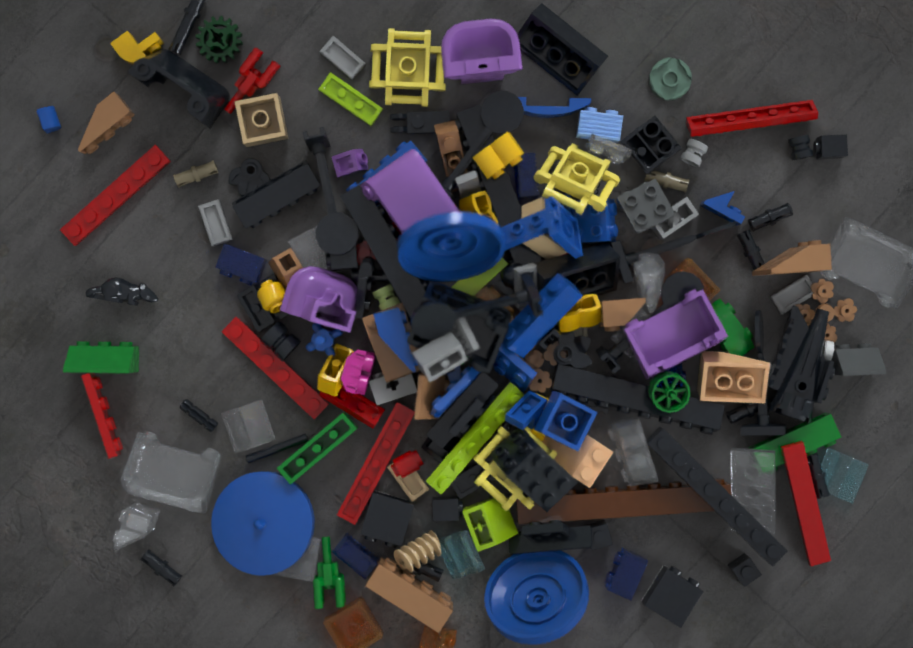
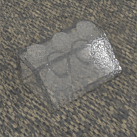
[607,416,659,486]

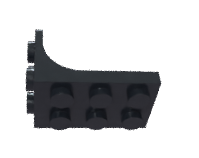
[491,427,578,512]

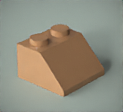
[599,298,646,331]

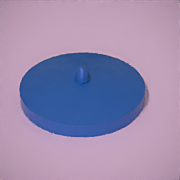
[397,212,505,282]
[211,471,315,575]
[484,551,589,645]

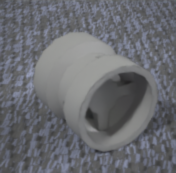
[680,139,708,167]

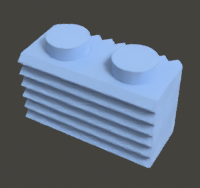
[576,107,623,143]

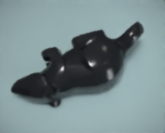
[86,277,159,306]

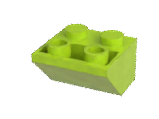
[462,493,518,552]

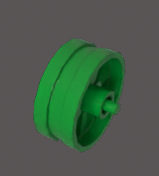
[648,371,690,413]

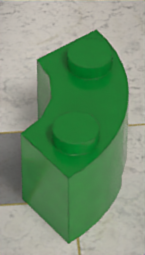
[711,298,755,356]

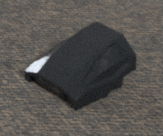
[620,115,682,175]

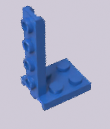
[501,196,583,259]
[430,342,537,418]

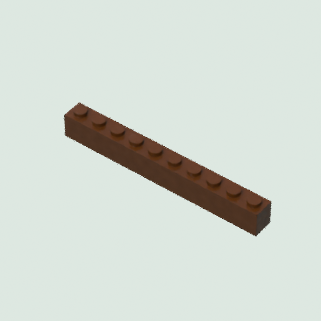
[516,479,732,524]

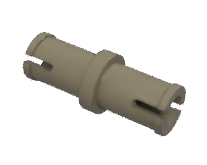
[173,160,219,188]
[644,170,689,193]

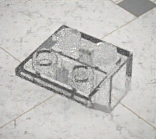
[112,502,161,551]

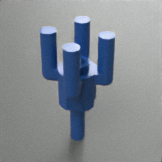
[306,323,343,357]

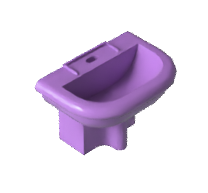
[441,19,523,84]
[280,266,357,333]

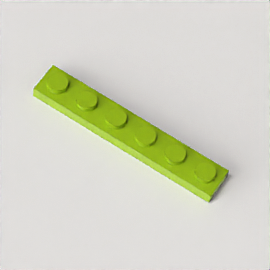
[426,382,524,495]

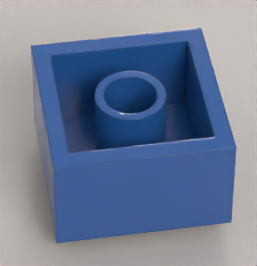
[534,391,598,451]

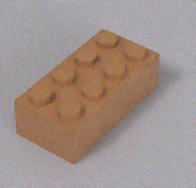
[365,557,453,633]

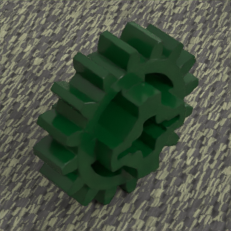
[195,16,243,64]

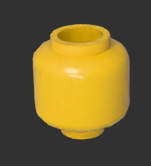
[257,280,286,313]

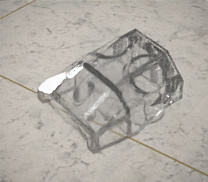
[633,252,665,313]

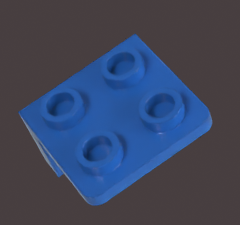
[565,198,618,243]

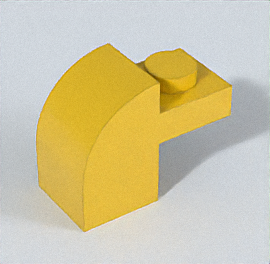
[110,31,164,65]

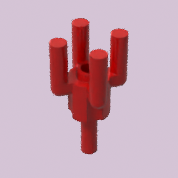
[224,48,281,114]

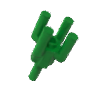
[313,536,346,609]

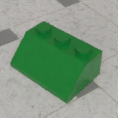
[63,341,139,373]

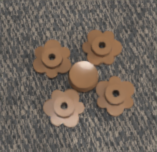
[795,279,857,342]
[515,340,567,393]

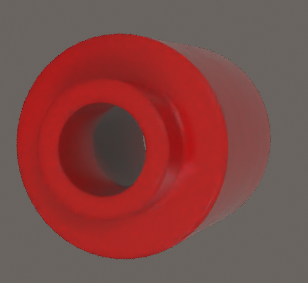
[391,449,424,479]

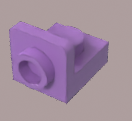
[332,149,368,177]

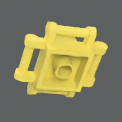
[369,28,446,107]
[533,143,620,215]
[473,426,558,511]

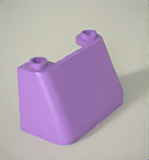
[361,149,459,233]
[624,289,728,380]

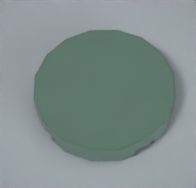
[649,58,692,100]

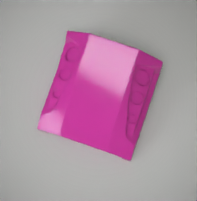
[341,349,376,395]

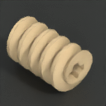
[394,530,442,573]

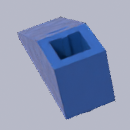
[373,307,418,372]

